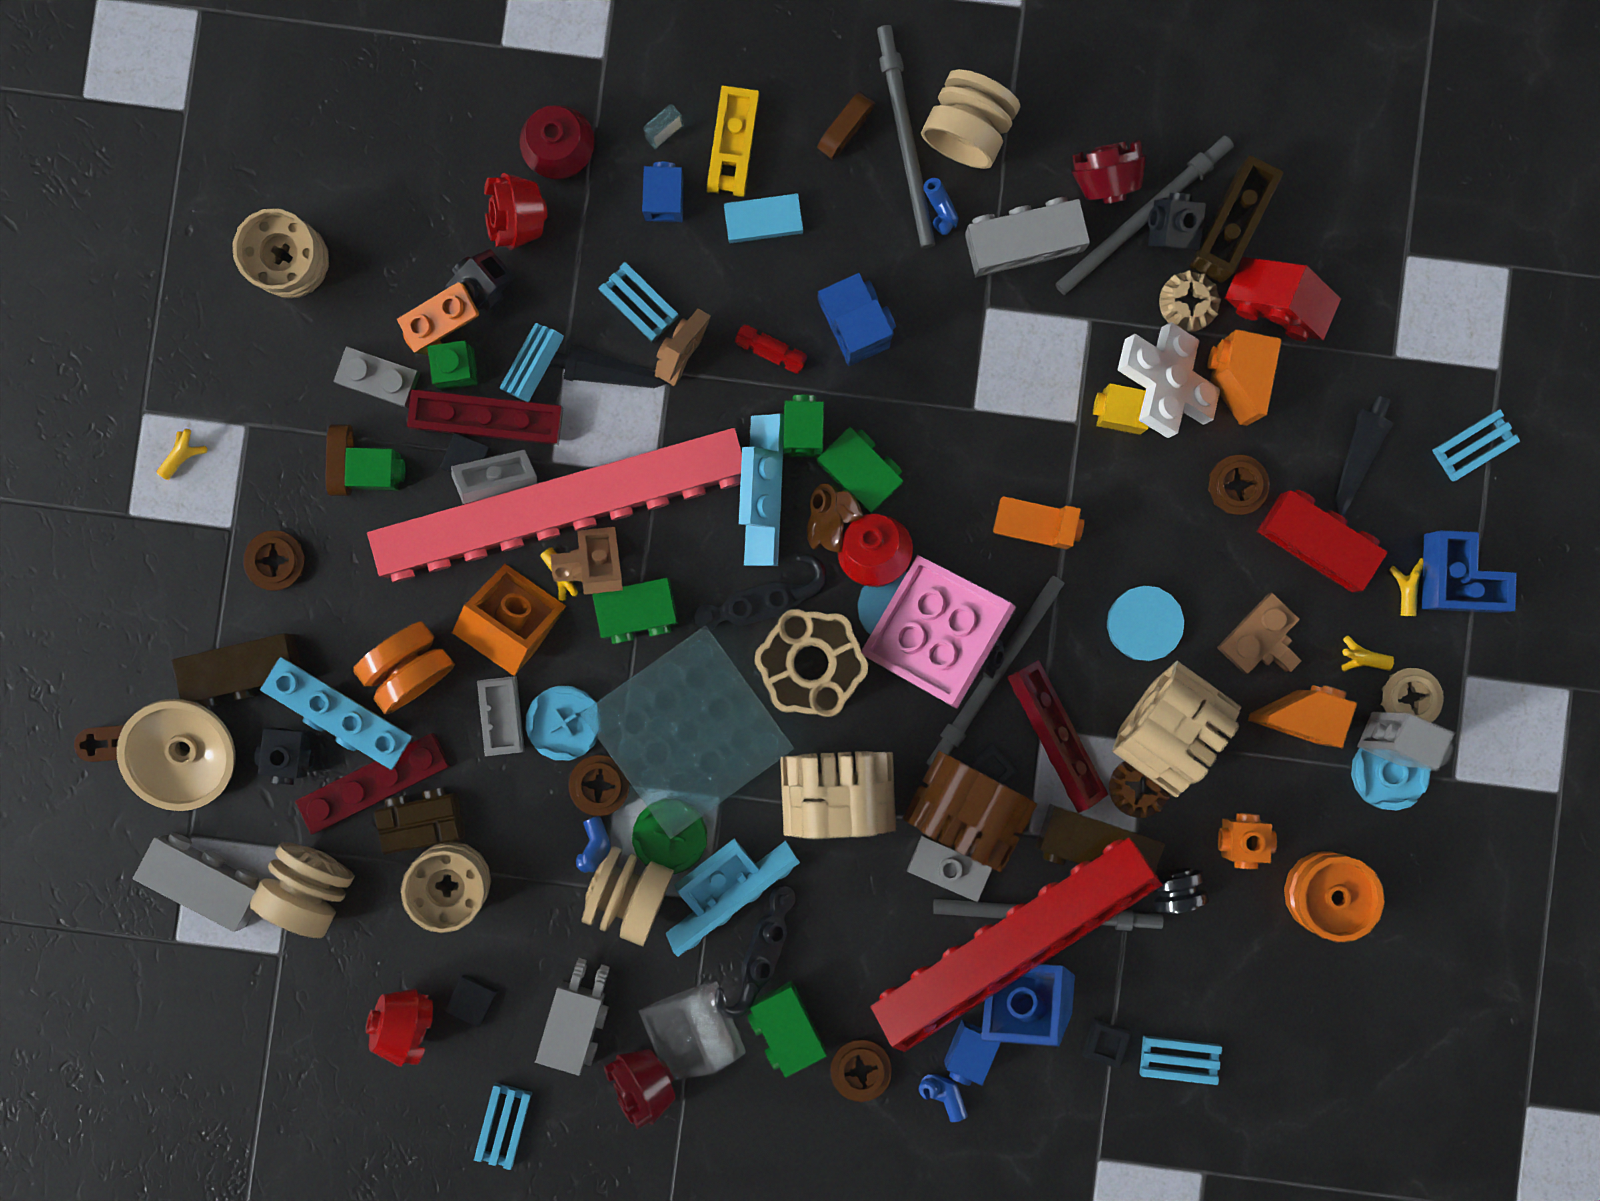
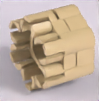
[755,609,868,716]
[1112,661,1241,797]
[780,751,896,838]

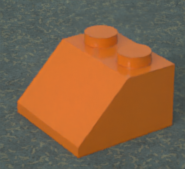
[1208,330,1282,426]
[452,564,566,676]
[1248,685,1357,748]

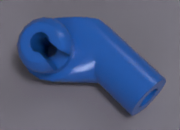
[923,178,959,235]
[576,816,611,873]
[919,1074,968,1122]

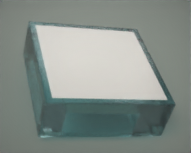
[643,104,683,149]

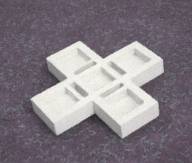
[1117,322,1220,438]

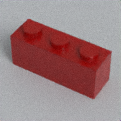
[1257,490,1388,592]

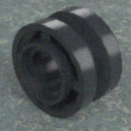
[1153,868,1209,914]

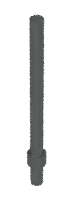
[877,25,936,248]
[1055,136,1234,295]
[926,576,1065,766]
[933,899,1163,931]

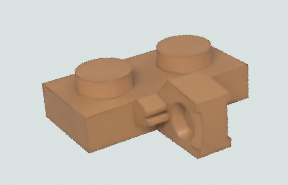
[655,309,711,386]
[551,527,623,594]
[1217,593,1301,674]

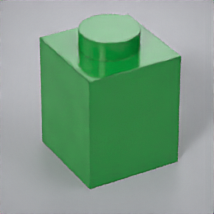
[427,340,479,391]
[345,448,406,491]

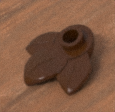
[807,483,862,553]

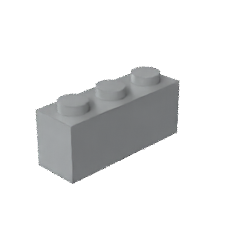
[965,197,1090,277]
[1357,712,1454,770]
[132,833,260,932]

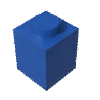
[642,162,684,222]
[944,1019,1001,1086]

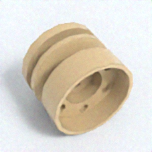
[921,69,1021,169]
[233,209,329,298]
[401,841,491,933]
[249,842,355,938]
[582,846,674,947]

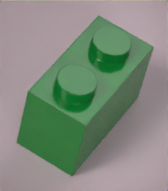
[784,395,824,458]
[817,427,903,514]
[592,578,679,644]
[747,980,827,1078]

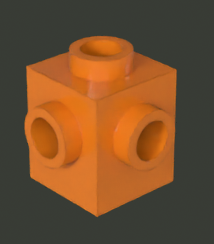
[1218,813,1277,869]

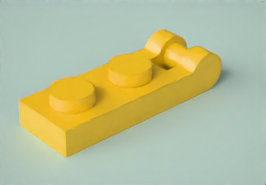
[707,86,759,197]

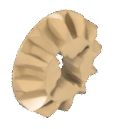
[1159,270,1221,331]
[1381,668,1443,723]

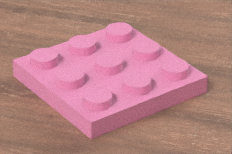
[861,555,1016,708]

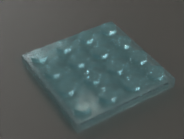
[581,625,795,839]

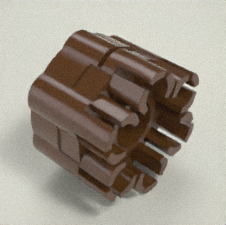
[902,750,1038,873]

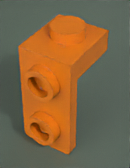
[397,282,479,355]
[993,497,1084,550]

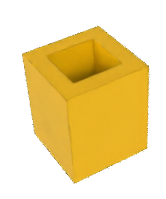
[1093,384,1148,435]

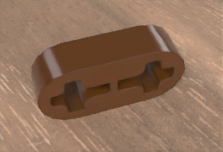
[817,91,875,160]
[325,424,354,496]
[74,725,125,762]

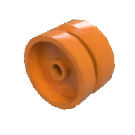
[353,621,455,714]
[1284,851,1384,942]

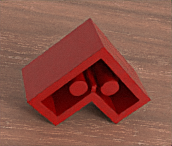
[1225,257,1341,342]

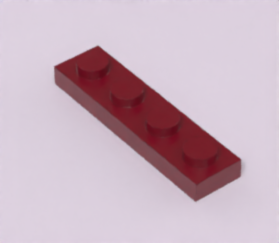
[407,389,563,445]
[1008,660,1109,813]
[295,733,450,835]

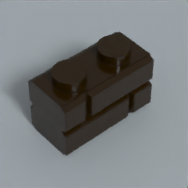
[374,787,465,855]

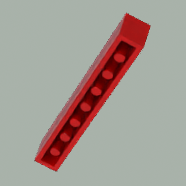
[870,838,1162,1052]

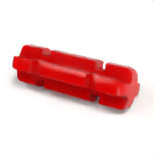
[735,325,807,374]

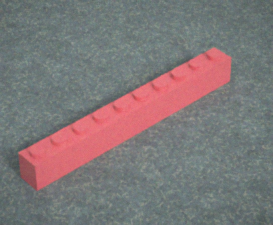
[367,428,742,583]

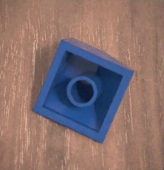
[981,965,1075,1046]

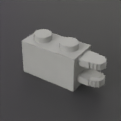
[535,958,610,1076]

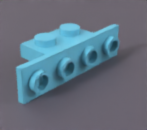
[739,414,784,566]
[260,657,413,770]
[666,838,800,957]

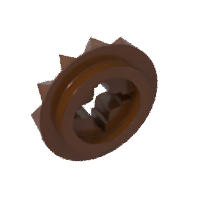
[1208,455,1270,515]
[243,530,306,591]
[569,755,630,816]
[1109,761,1169,818]
[831,1039,892,1102]

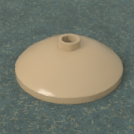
[117,699,236,811]

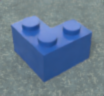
[818,273,896,366]
[1422,531,1516,613]

